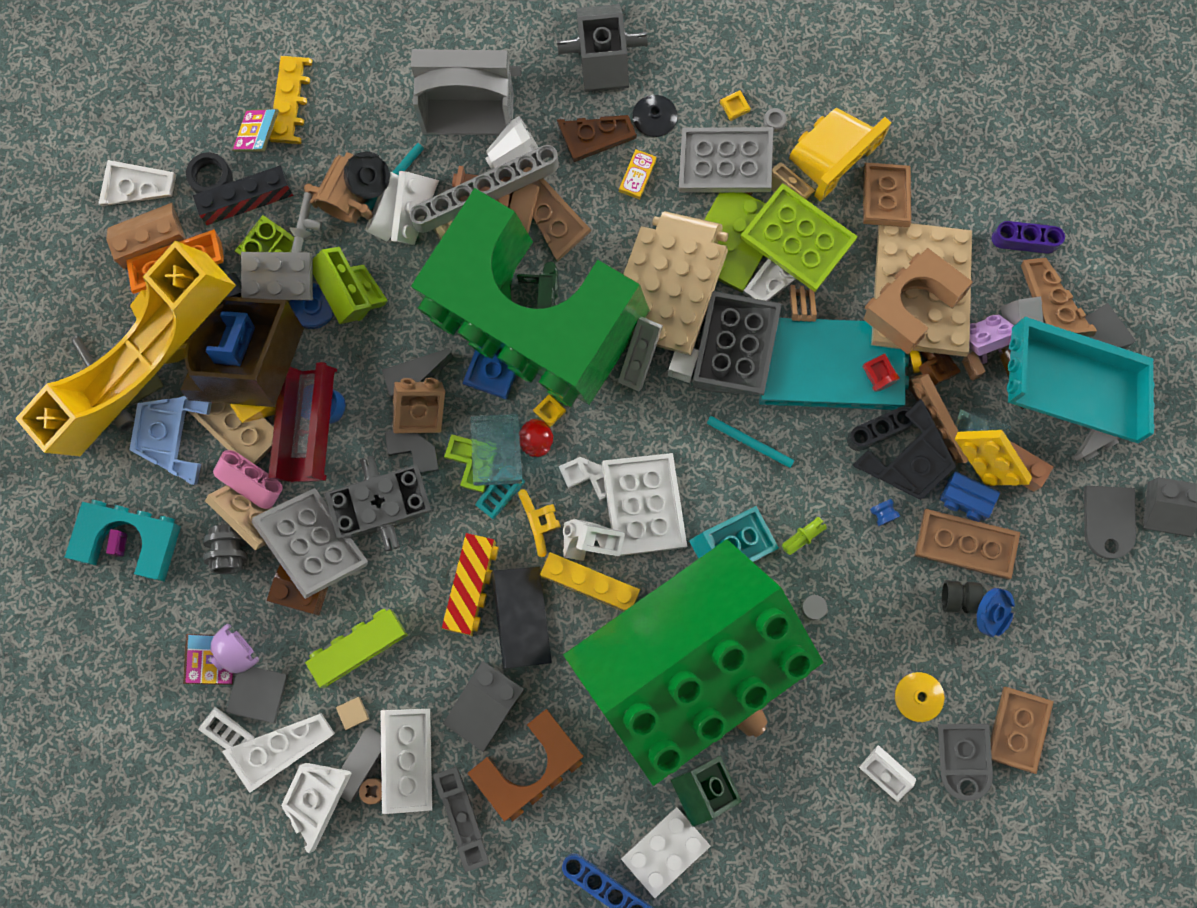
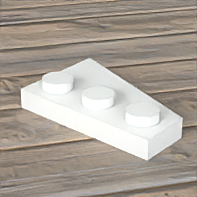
[99,160,177,206]
[391,171,439,245]

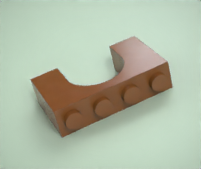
[468,709,584,822]

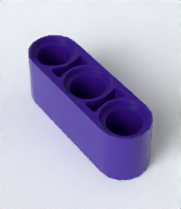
[991,221,1065,254]

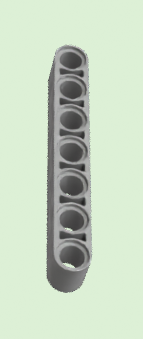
[409,145,559,233]

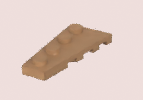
[1021,258,1097,337]

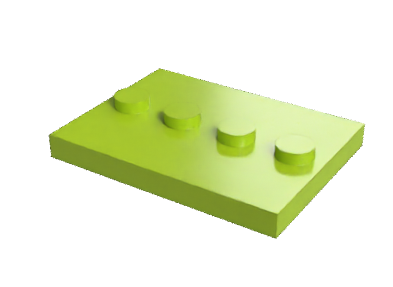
[740,183,858,292]
[704,192,766,293]

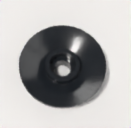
[633,95,677,137]

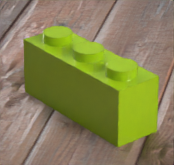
[312,247,372,324]

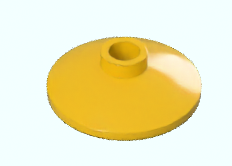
[895,672,944,722]

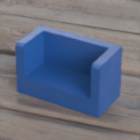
[206,311,255,366]

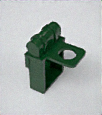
[517,262,559,309]

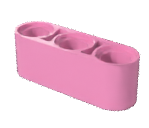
[213,450,283,509]

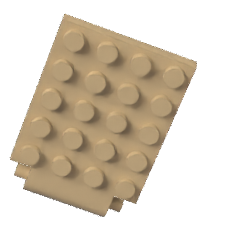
[623,211,728,356]

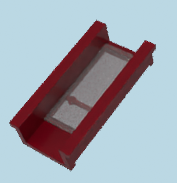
[268,362,337,483]

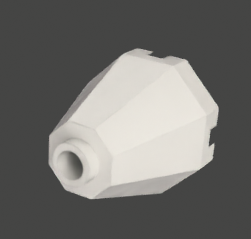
[485,116,544,169]

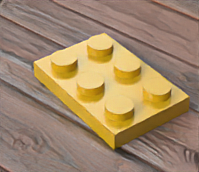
[955,430,1032,486]

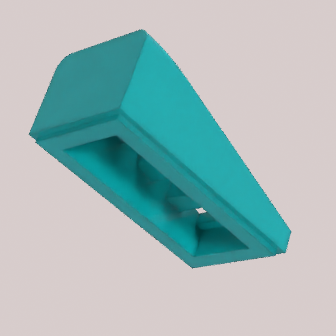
[475,467,526,519]

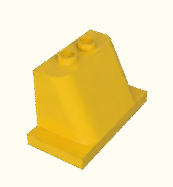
[789,108,891,202]

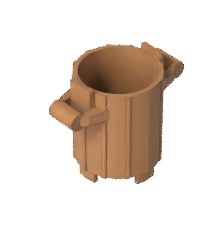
[304,152,373,224]

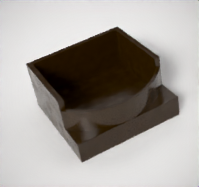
[180,297,304,407]

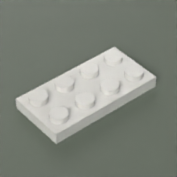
[381,709,432,814]

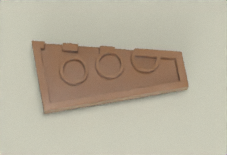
[523,167,591,262]
[908,374,969,463]

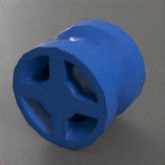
[870,499,900,527]

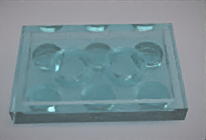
[470,414,522,486]

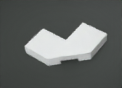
[559,457,607,501]

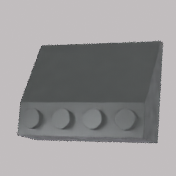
[693,291,782,395]

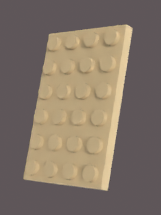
[871,223,972,357]

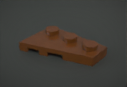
[557,115,637,162]

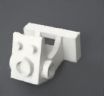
[563,519,625,561]

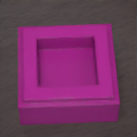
[106,529,128,557]

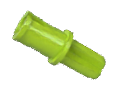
[782,517,827,555]

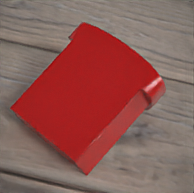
[862,354,900,392]

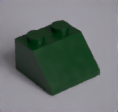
[671,756,742,827]

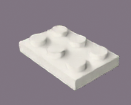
[621,807,711,898]

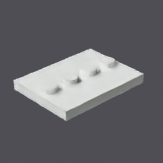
[602,453,687,557]

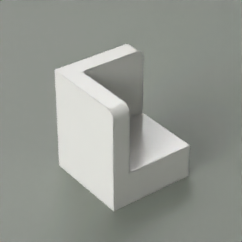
[668,349,699,383]

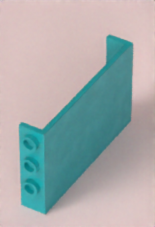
[1007,317,1155,444]
[759,318,909,410]

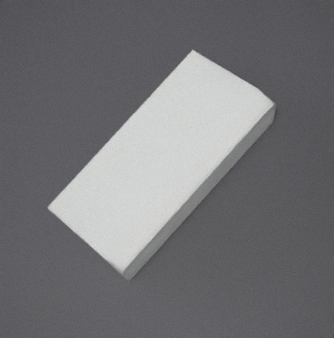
[859,745,916,802]

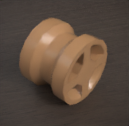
[359,778,382,804]

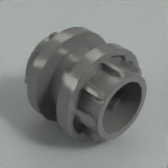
[203,524,248,574]

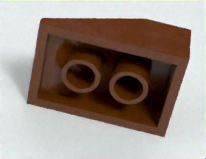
[266,564,328,616]

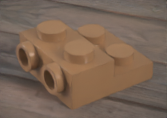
[393,378,445,433]

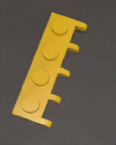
[269,56,313,144]

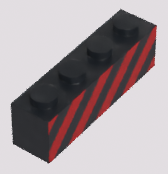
[193,165,294,225]

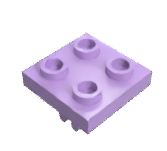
[969,315,1014,364]

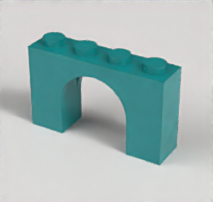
[64,500,181,582]

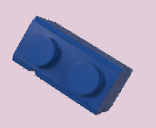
[940,471,1000,522]

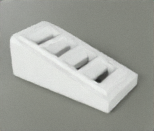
[198,707,254,749]

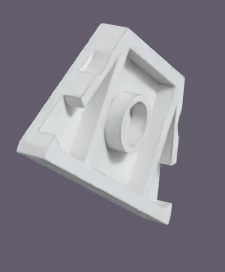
[281,763,352,853]

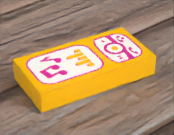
[619,149,657,200]

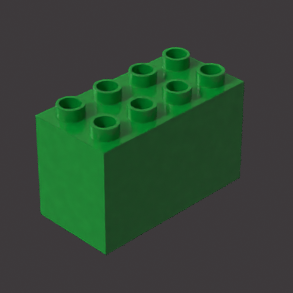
[563,539,824,786]

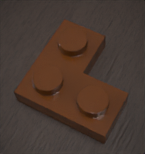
[919,351,961,386]

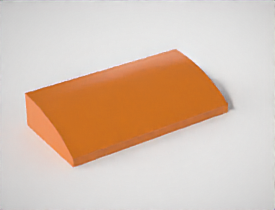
[126,229,224,294]

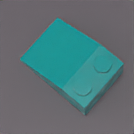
[689,506,779,562]

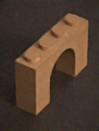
[863,248,973,354]

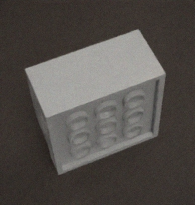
[411,49,514,135]

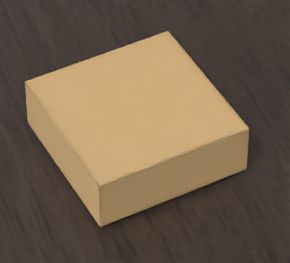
[336,697,370,730]

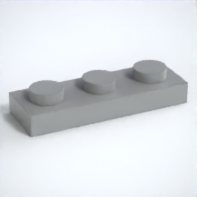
[618,317,663,391]

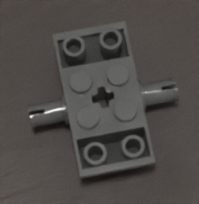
[557,4,648,92]
[325,456,431,551]

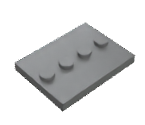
[679,127,773,192]
[252,488,368,599]

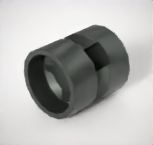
[941,580,984,614]

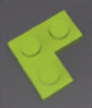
[444,434,498,493]

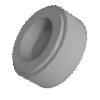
[763,108,787,132]
[802,595,827,620]

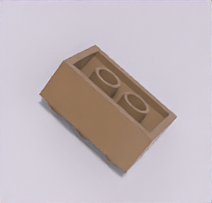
[106,203,186,269]

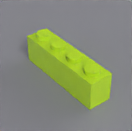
[305,609,408,688]

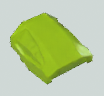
[234,215,294,256]

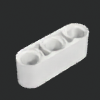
[366,172,399,241]

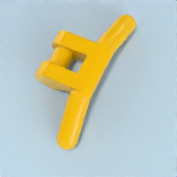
[518,489,561,557]

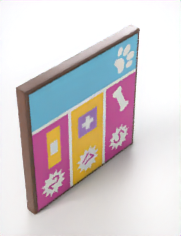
[183,634,234,685]

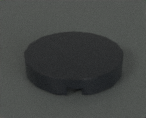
[343,151,390,199]

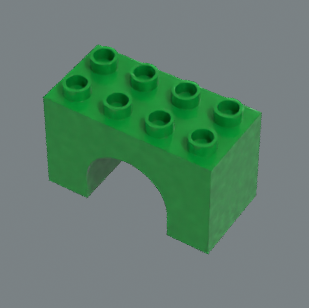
[411,188,650,408]

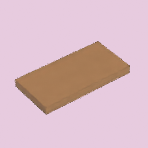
[914,509,1021,580]

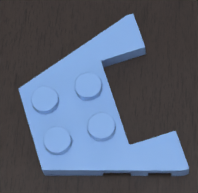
[130,396,212,485]

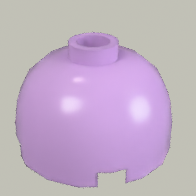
[211,624,259,673]

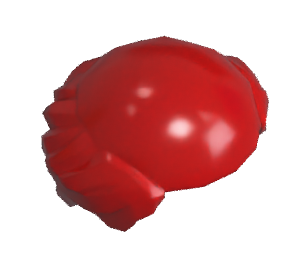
[518,419,554,457]

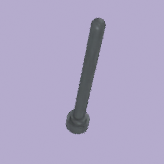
[72,336,135,432]

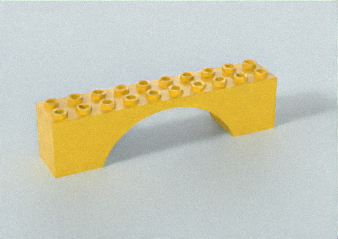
[15,241,236,456]

